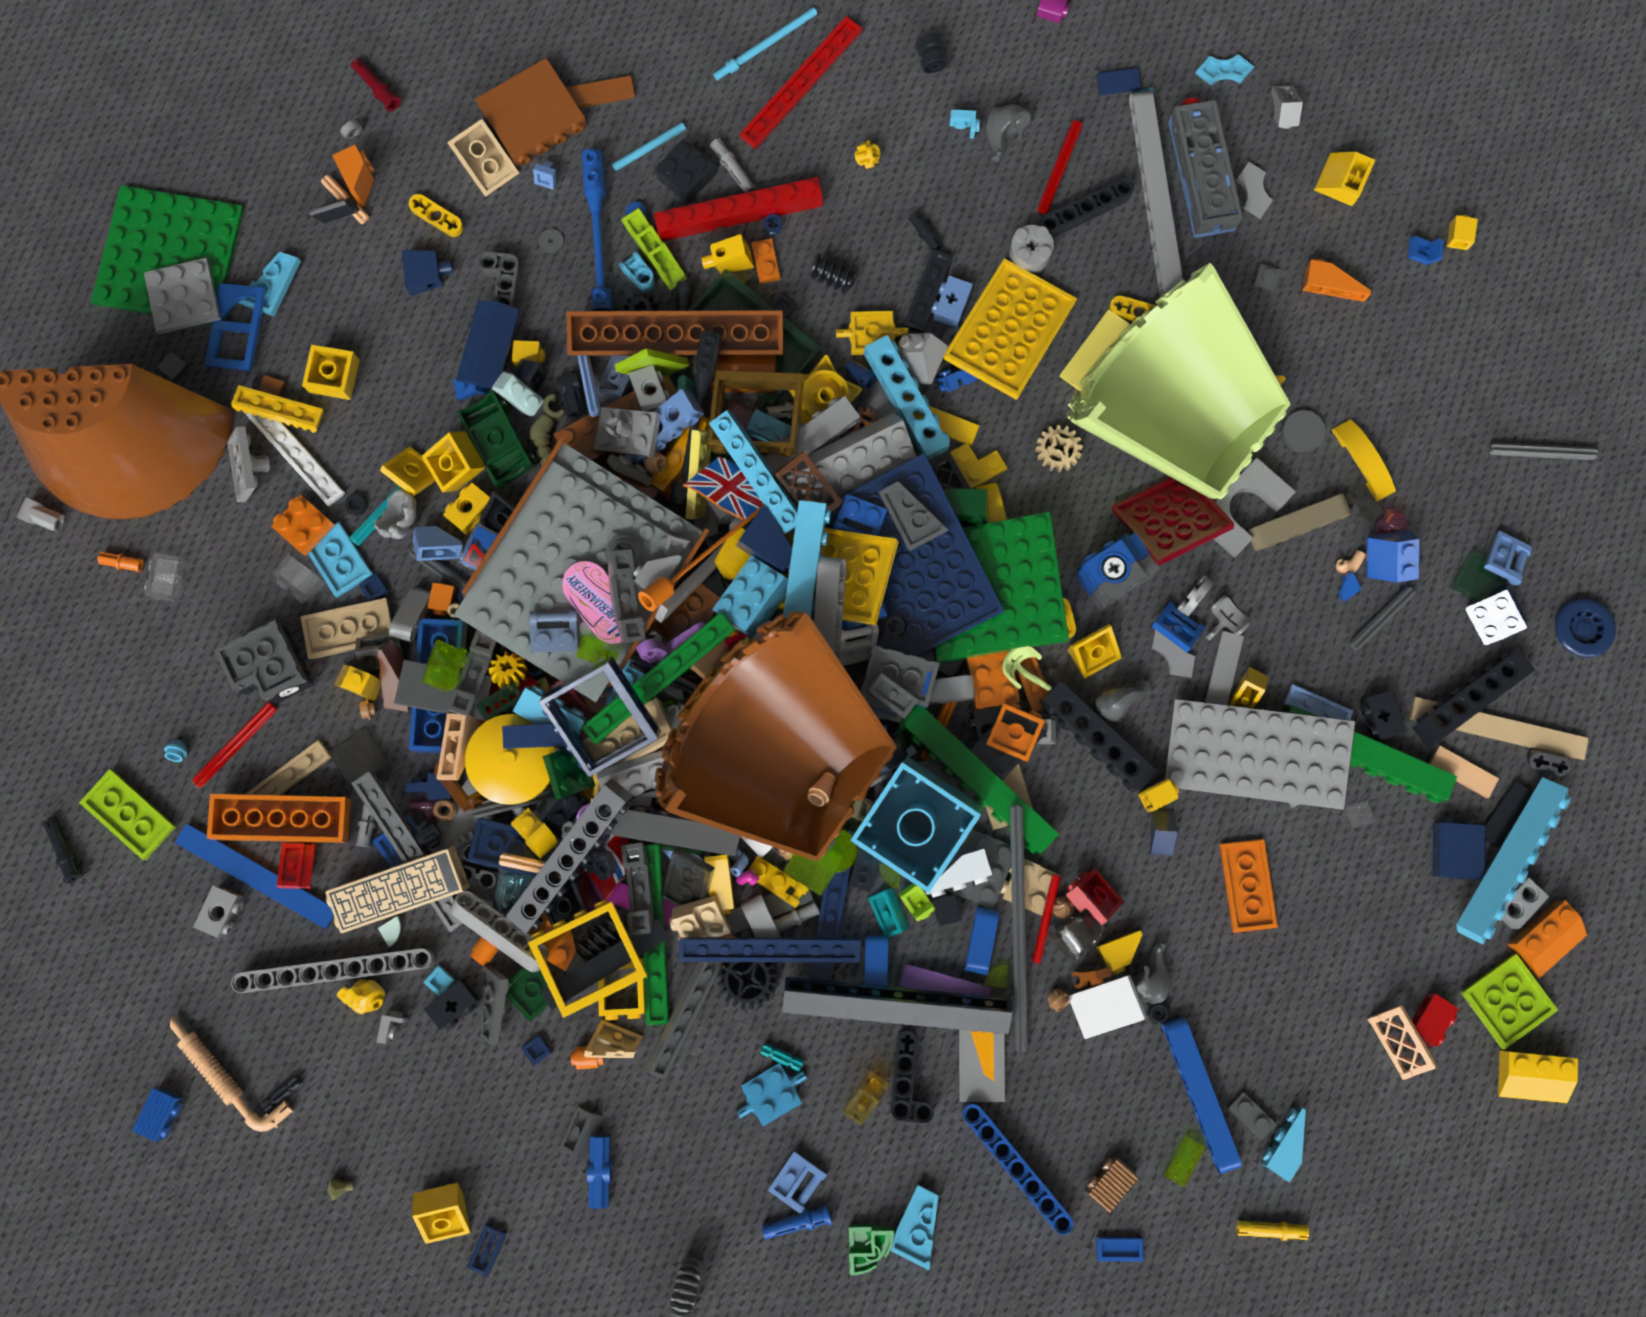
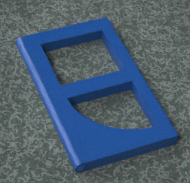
[204,283,267,371]

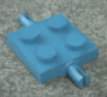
[736,1063,807,1127]

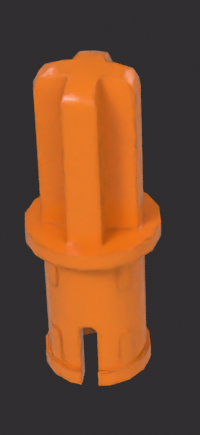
[97,552,144,572]

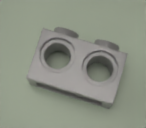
[1502,878,1549,929]

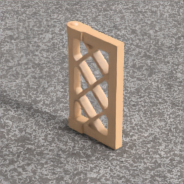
[1368,1005,1437,1080]

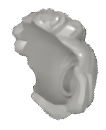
[374,489,417,539]

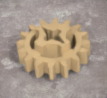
[1035,425,1083,472]

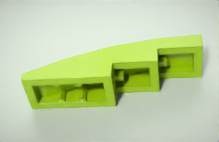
[621,208,687,290]

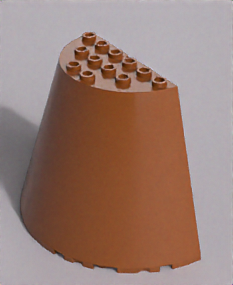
[0,364,234,519]
[655,612,897,862]

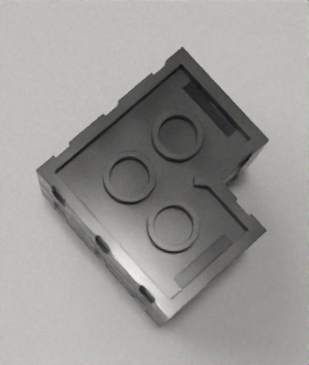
[214,620,315,704]

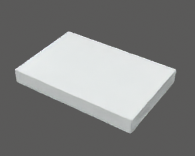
[1068,975,1147,1039]

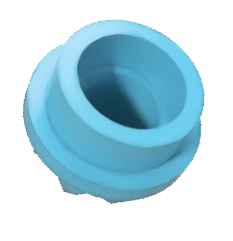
[164,739,188,762]

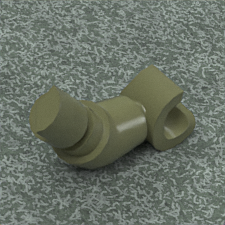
[529,394,565,467]

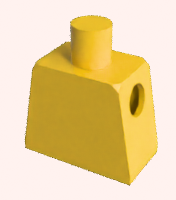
[701,234,754,274]

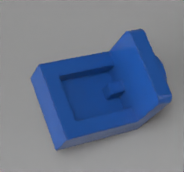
[1408,236,1444,265]
[453,378,490,401]

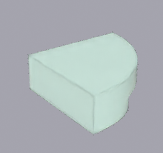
[378,916,402,947]

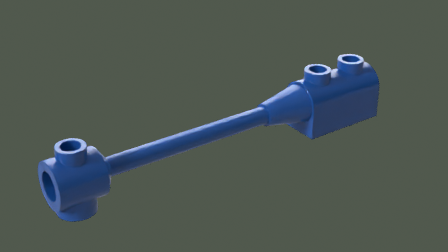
[581,148,613,311]

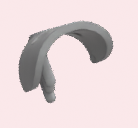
[1206,595,1252,640]

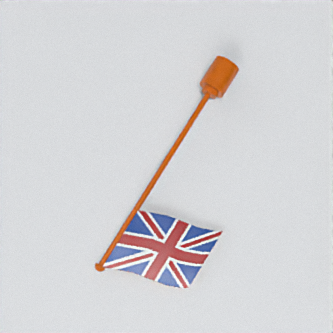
[638,457,765,611]

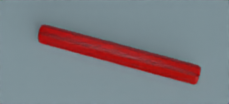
[1037,120,1083,215]
[192,702,277,787]

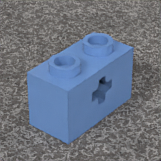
[932,276,973,327]

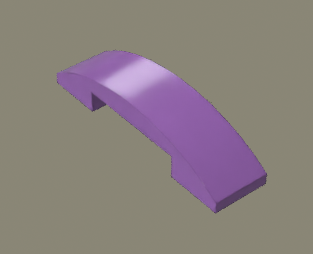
[900,964,992,996]

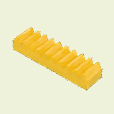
[231,385,324,433]

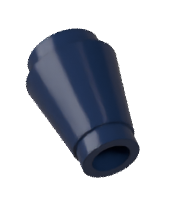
[845,360,877,389]

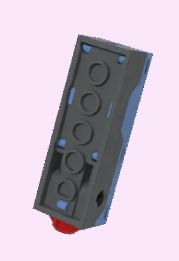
[1168,97,1243,238]

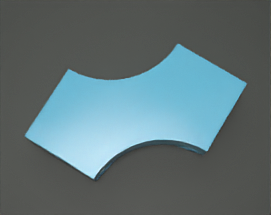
[1195,54,1254,86]

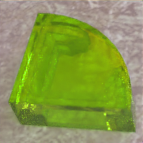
[879,864,900,889]
[983,965,1008,988]

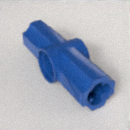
[587,1135,612,1209]

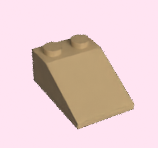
[447,119,519,197]

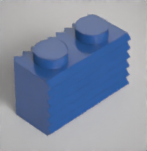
[131,1086,183,1142]

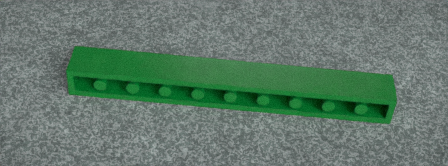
[898,705,1059,854]

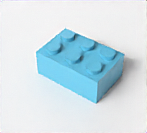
[712,556,788,638]

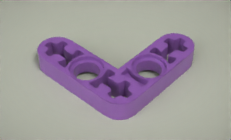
[636,622,706,665]

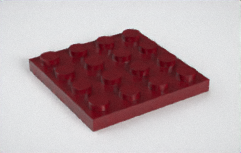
[1112,477,1234,566]

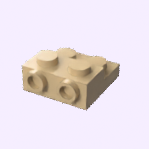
[1000,859,1060,916]
[670,896,731,939]

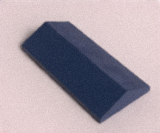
[456,300,520,389]

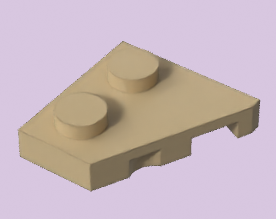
[584,1019,643,1058]

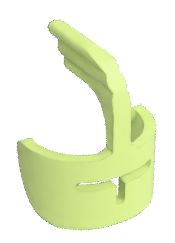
[1002,646,1052,691]

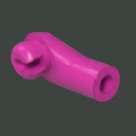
[735,870,759,886]

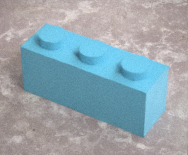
[513,685,588,736]

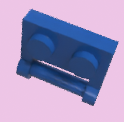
[833,494,888,536]
[1152,601,1206,653]

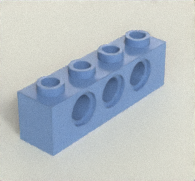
[624,389,704,464]

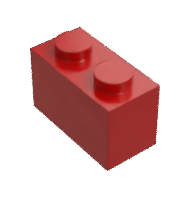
[1412,993,1459,1047]

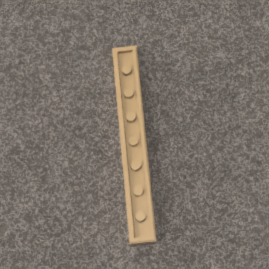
[1409,697,1588,760]

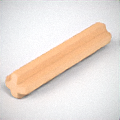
[321,175,369,224]
[499,853,561,878]

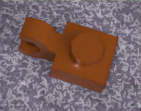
[1072,967,1112,989]

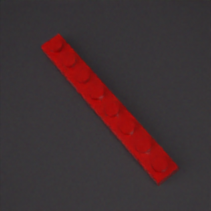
[740,16,862,150]

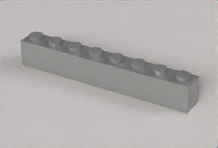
[705,396,860,523]

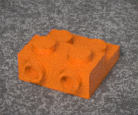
[271,494,335,557]
[986,702,1045,762]

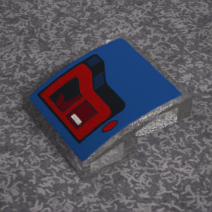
[458,523,498,571]

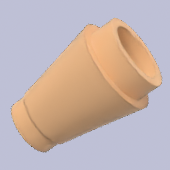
[808,773,836,806]

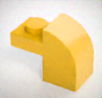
[511,808,558,859]

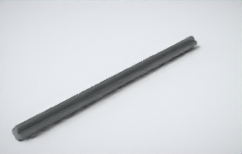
[1010,805,1028,1052]

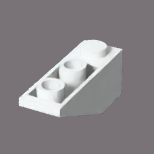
[925,849,992,897]

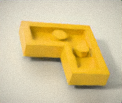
[950,443,1007,489]

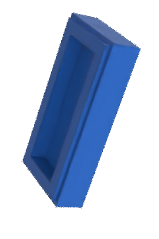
[1096,1236,1144,1262]

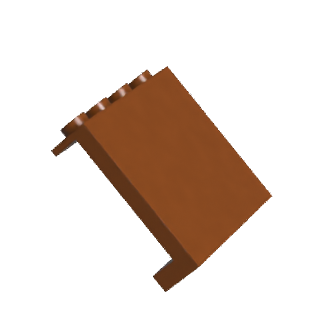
[475,58,587,167]

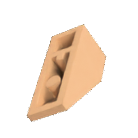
[437,714,480,780]

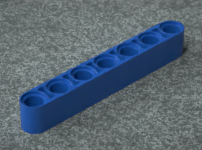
[1162,1016,1242,1175]
[961,1102,1074,1235]

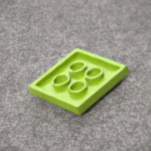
[1460,954,1558,1049]

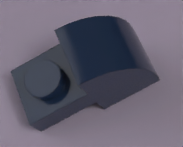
[406,773,454,801]

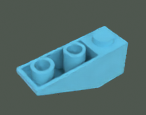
[1261,1106,1306,1182]

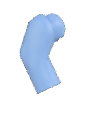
[730,849,749,877]

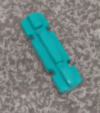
[760,1043,803,1071]

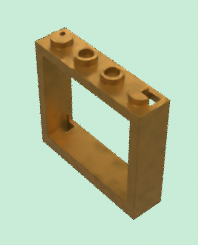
[707,371,804,457]

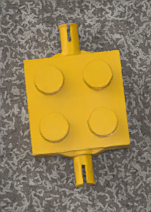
[836,311,908,355]

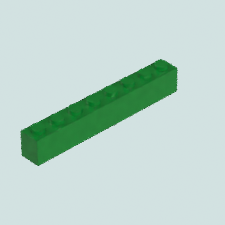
[1285,705,1458,804]

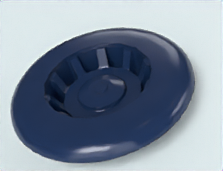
[1555,598,1616,658]

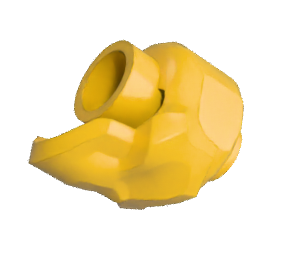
[337,979,385,1014]

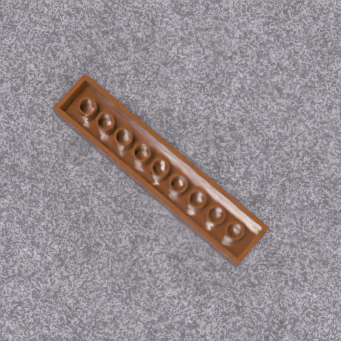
[566,311,783,356]

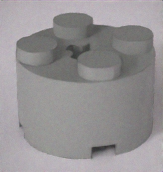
[1009,225,1054,274]

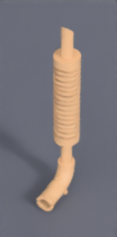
[170,1015,294,1132]

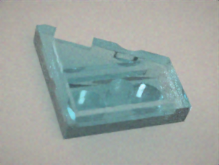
[492,872,535,917]

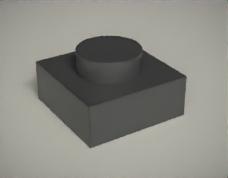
[1254,264,1281,292]

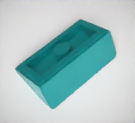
[868,888,909,938]

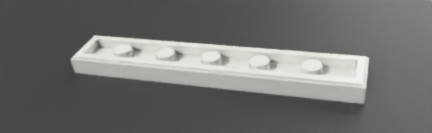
[246,412,345,507]

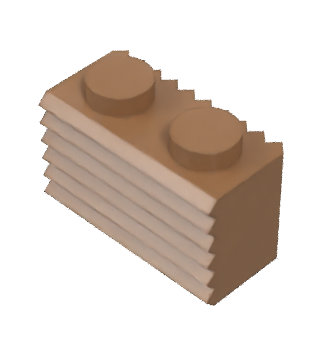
[1086,1156,1139,1213]

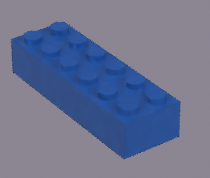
[409,619,466,754]

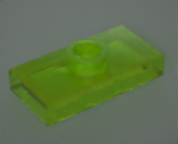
[1163,1135,1206,1188]

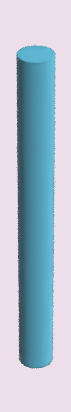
[611,122,686,171]

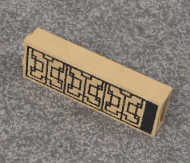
[326,845,470,933]

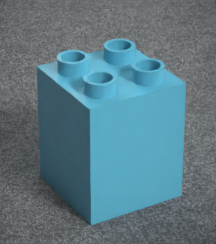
[850,757,983,893]

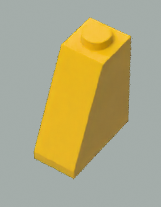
[334,665,382,702]
[704,855,735,914]

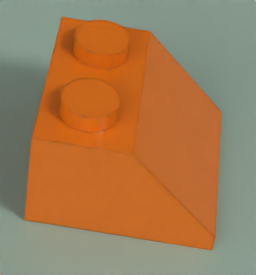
[332,145,374,207]

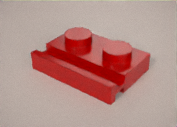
[276,843,316,889]

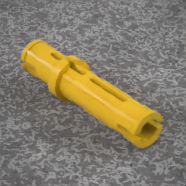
[1236,1220,1309,1241]

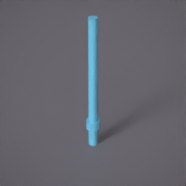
[713,7,817,81]

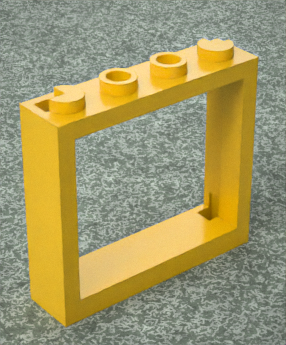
[528,899,648,1018]

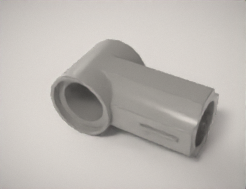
[16,498,65,532]

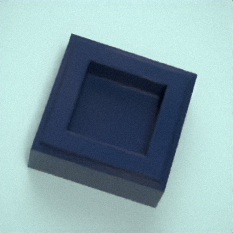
[359,574,390,601]
[521,1034,553,1067]

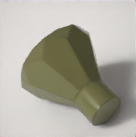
[327,1178,353,1201]

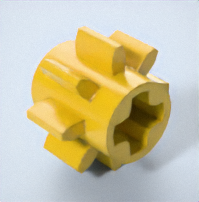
[855,140,881,169]

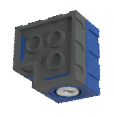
[1075,532,1161,612]
[860,645,940,724]

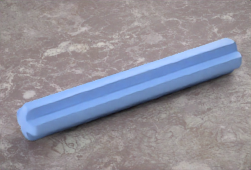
[578,356,601,417]

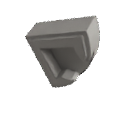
[662,534,690,557]

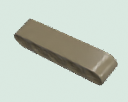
[1247,494,1352,552]

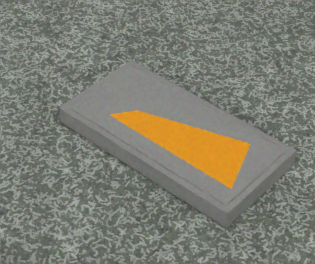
[959,1030,1005,1102]

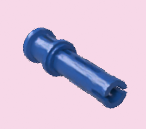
[761,1204,832,1240]

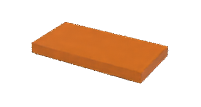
[1219,839,1278,933]

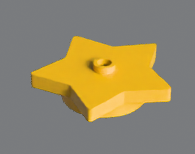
[789,355,862,435]

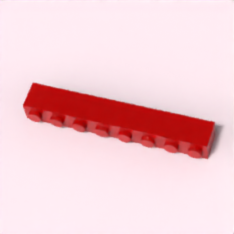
[654,177,822,242]

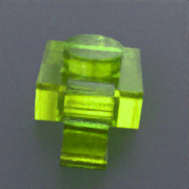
[576,635,618,664]

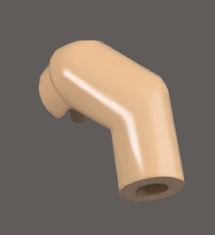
[1336,550,1366,574]

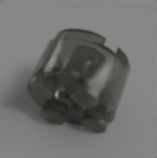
[1049,909,1102,960]

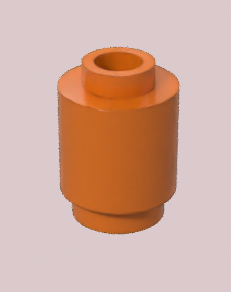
[571,1046,604,1070]

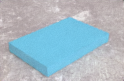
[308,522,374,598]

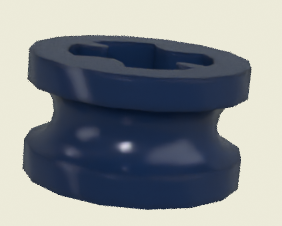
[764,214,782,235]

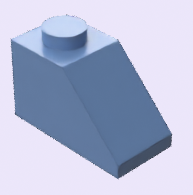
[412,526,462,561]

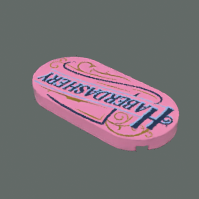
[562,561,622,644]

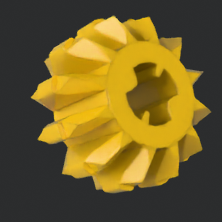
[489,651,527,690]

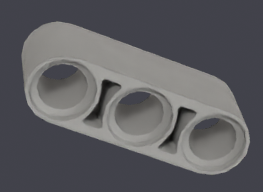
[389,587,431,642]
[928,676,975,705]
[741,895,782,938]

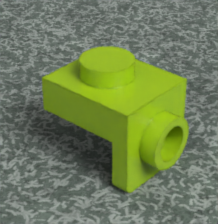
[898,883,935,921]

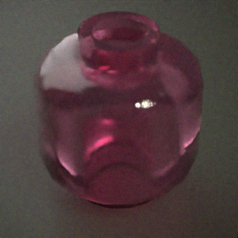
[1375,509,1408,535]

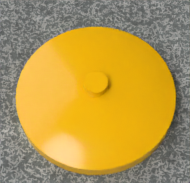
[465,714,555,805]

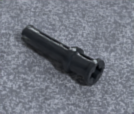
[42,817,84,884]

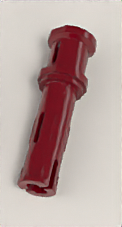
[351,58,401,112]

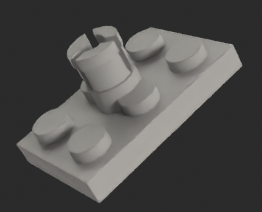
[594,407,661,458]
[227,427,270,502]

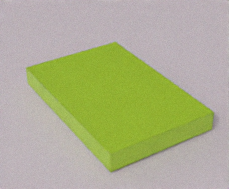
[614,348,689,376]

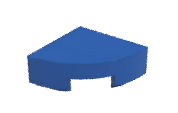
[1339,571,1361,601]

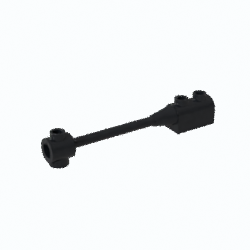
[669,331,722,507]

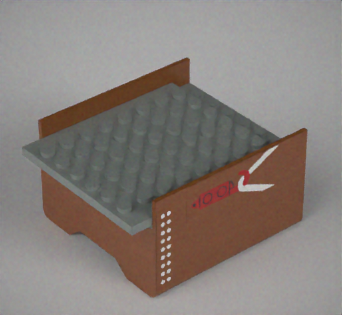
[454,436,709,702]

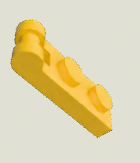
[747,856,809,908]

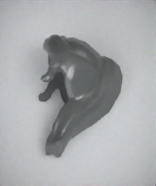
[985,104,1032,162]
[1093,679,1151,724]
[1129,940,1171,1005]

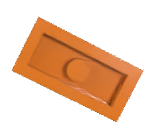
[751,238,780,284]

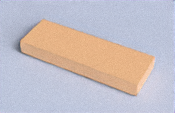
[1429,746,1499,798]

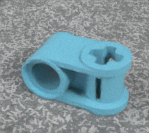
[618,251,656,293]

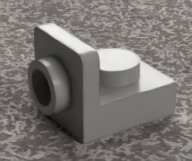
[376,1011,408,1044]

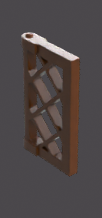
[773,450,843,512]

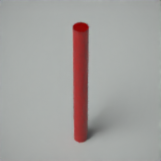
[1032,874,1061,964]

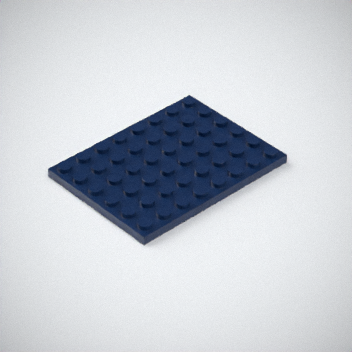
[825,453,1005,656]

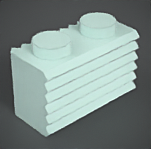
[492,372,544,416]

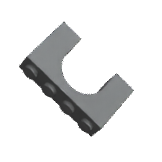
[1213,458,1296,558]

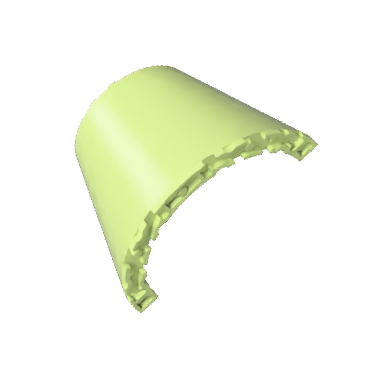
[1066,263,1290,499]

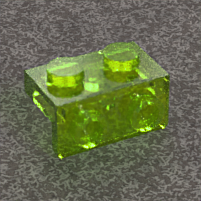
[420,640,467,692]

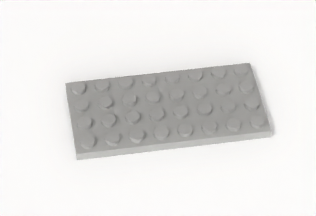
[1164,699,1355,810]

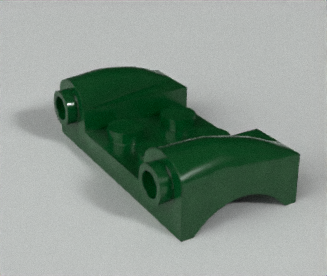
[456,390,538,488]

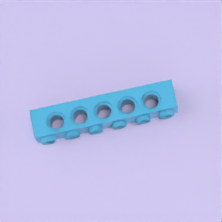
[864,335,950,461]
[709,410,798,534]

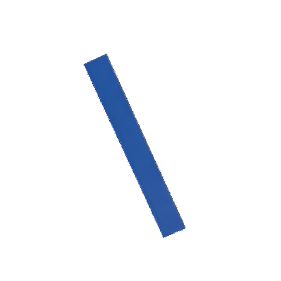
[175,823,334,929]

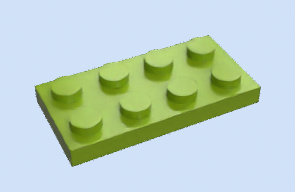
[79,769,176,860]

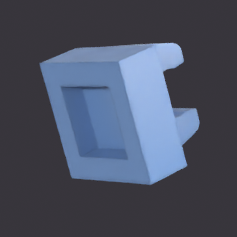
[533,160,557,190]

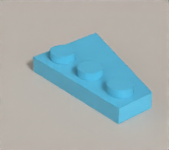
[890,1184,938,1270]

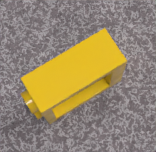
[598,959,646,1020]

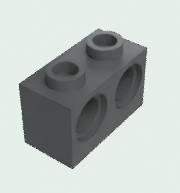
[355,633,406,672]

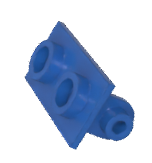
[934,368,977,393]

